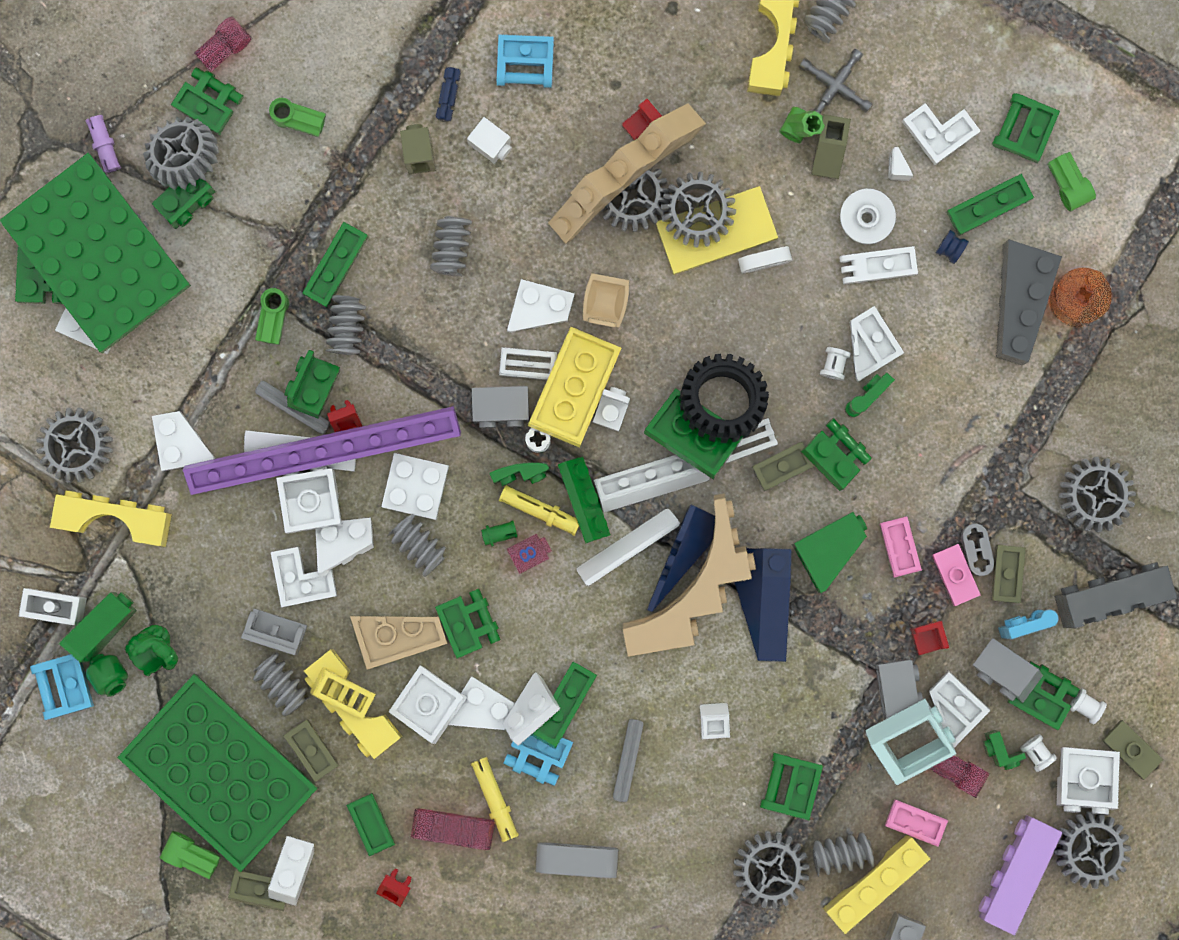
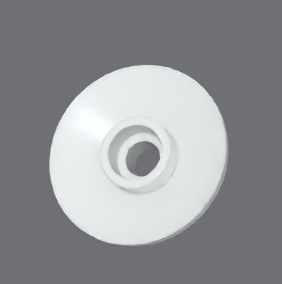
[840,189,896,244]

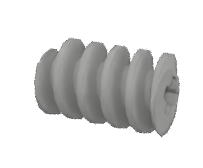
[804,0,856,43]
[430,216,472,276]
[325,295,366,355]
[387,514,447,577]
[253,652,311,716]
[813,833,875,877]

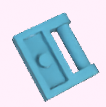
[497,35,554,88]
[998,610,1058,639]
[30,654,94,720]

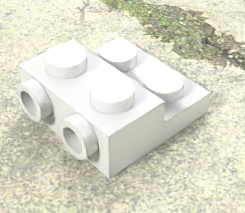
[276,465,342,534]
[1056,747,1120,815]

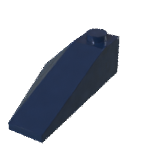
[647,505,715,612]
[734,548,791,662]

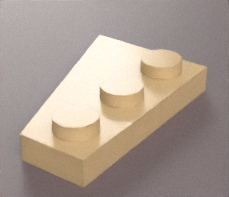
[350,616,448,670]

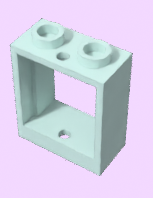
[865,699,956,786]

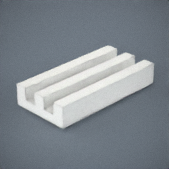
[499,347,557,380]
[725,418,778,464]

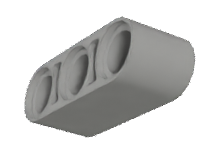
[535,842,619,878]

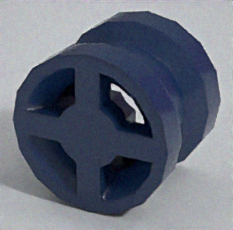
[935,230,969,264]

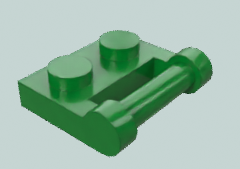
[992,93,1060,163]
[845,372,895,418]
[760,752,823,820]

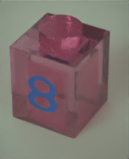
[507,534,552,574]

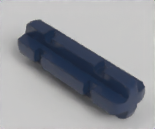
[436,67,461,122]

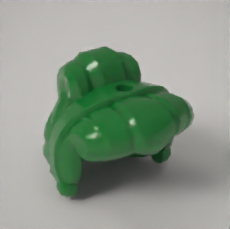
[125,625,179,676]

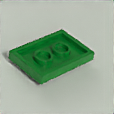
[644,388,743,479]

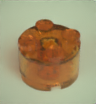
[1049,268,1112,327]

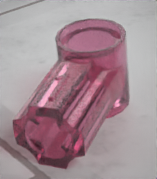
[194,16,252,72]
[929,755,990,798]

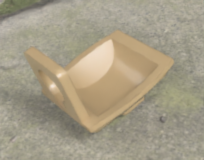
[583,273,629,327]

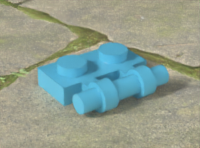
[503,735,573,786]

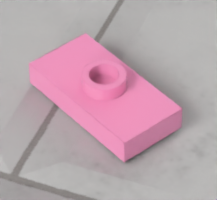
[879,517,922,578]
[932,544,981,606]
[885,799,948,847]

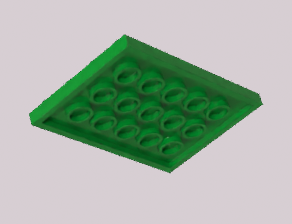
[0,152,191,354]
[117,674,319,872]

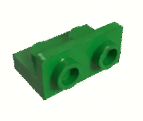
[151,178,216,229]
[284,350,340,419]

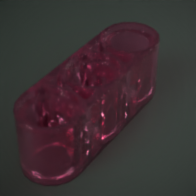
[410,808,495,850]

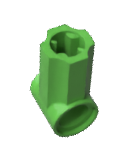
[269,98,326,138]
[779,107,825,143]
[1047,152,1096,212]
[255,288,289,345]
[160,831,221,879]

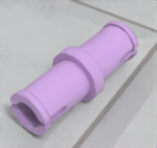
[86,115,121,173]

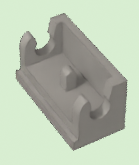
[241,609,308,655]

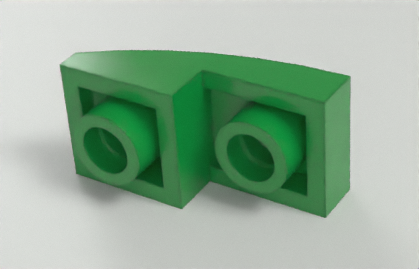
[489,463,550,486]

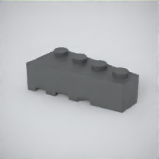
[996,239,1062,366]
[1054,562,1177,629]

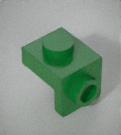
[983,730,1026,770]

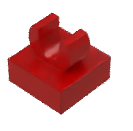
[327,400,363,432]
[376,869,411,907]

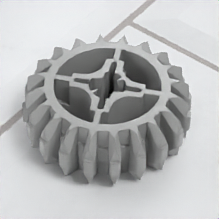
[143,116,219,190]
[601,167,670,232]
[661,172,736,248]
[36,408,113,483]
[1059,457,1136,533]
[1054,811,1131,889]
[733,831,810,909]

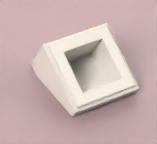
[888,147,913,181]
[700,703,730,739]

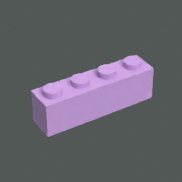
[978,815,1063,936]

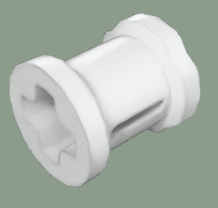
[820,347,851,381]
[525,428,551,453]
[1070,688,1107,725]
[1020,734,1057,772]

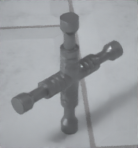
[799,49,872,114]

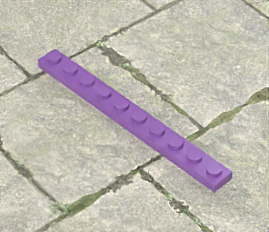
[183,406,461,495]

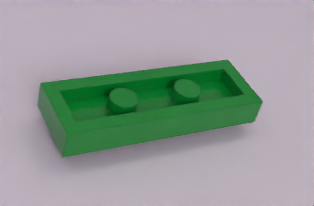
[946,173,1034,236]
[302,221,369,308]
[558,457,611,544]
[531,662,597,749]

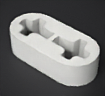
[738,246,792,273]

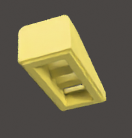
[310,668,376,720]

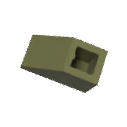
[811,114,851,180]

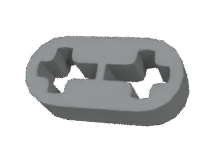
[961,524,994,576]

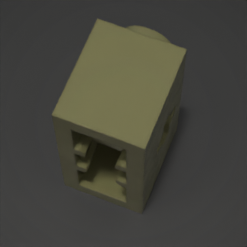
[400,124,436,175]

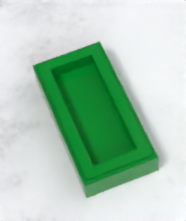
[346,793,395,857]

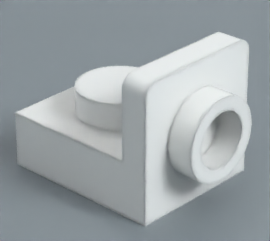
[593,387,630,432]

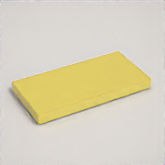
[656,186,778,275]
[528,326,621,448]

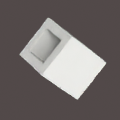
[467,117,512,164]

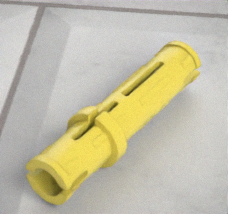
[499,485,579,536]
[471,757,519,842]

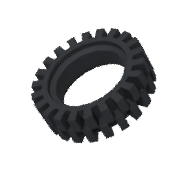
[679,354,769,443]

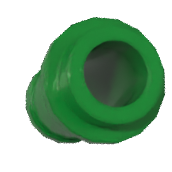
[481,520,518,547]

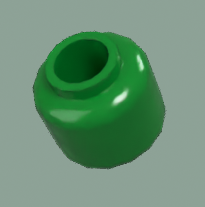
[85,654,128,697]

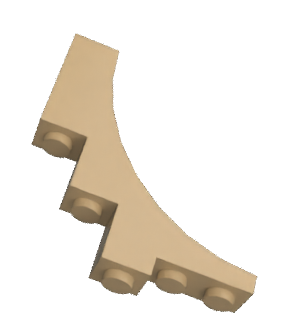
[548,103,706,243]
[623,493,756,657]

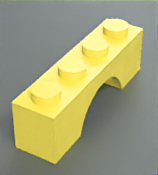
[747,0,799,96]
[50,490,172,547]
[304,649,403,759]
[823,835,930,934]

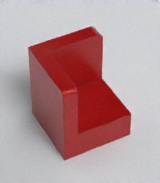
[622,99,662,140]
[910,621,949,655]

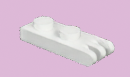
[840,246,918,284]

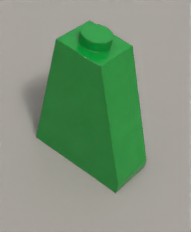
[792,512,867,593]
[59,592,137,662]

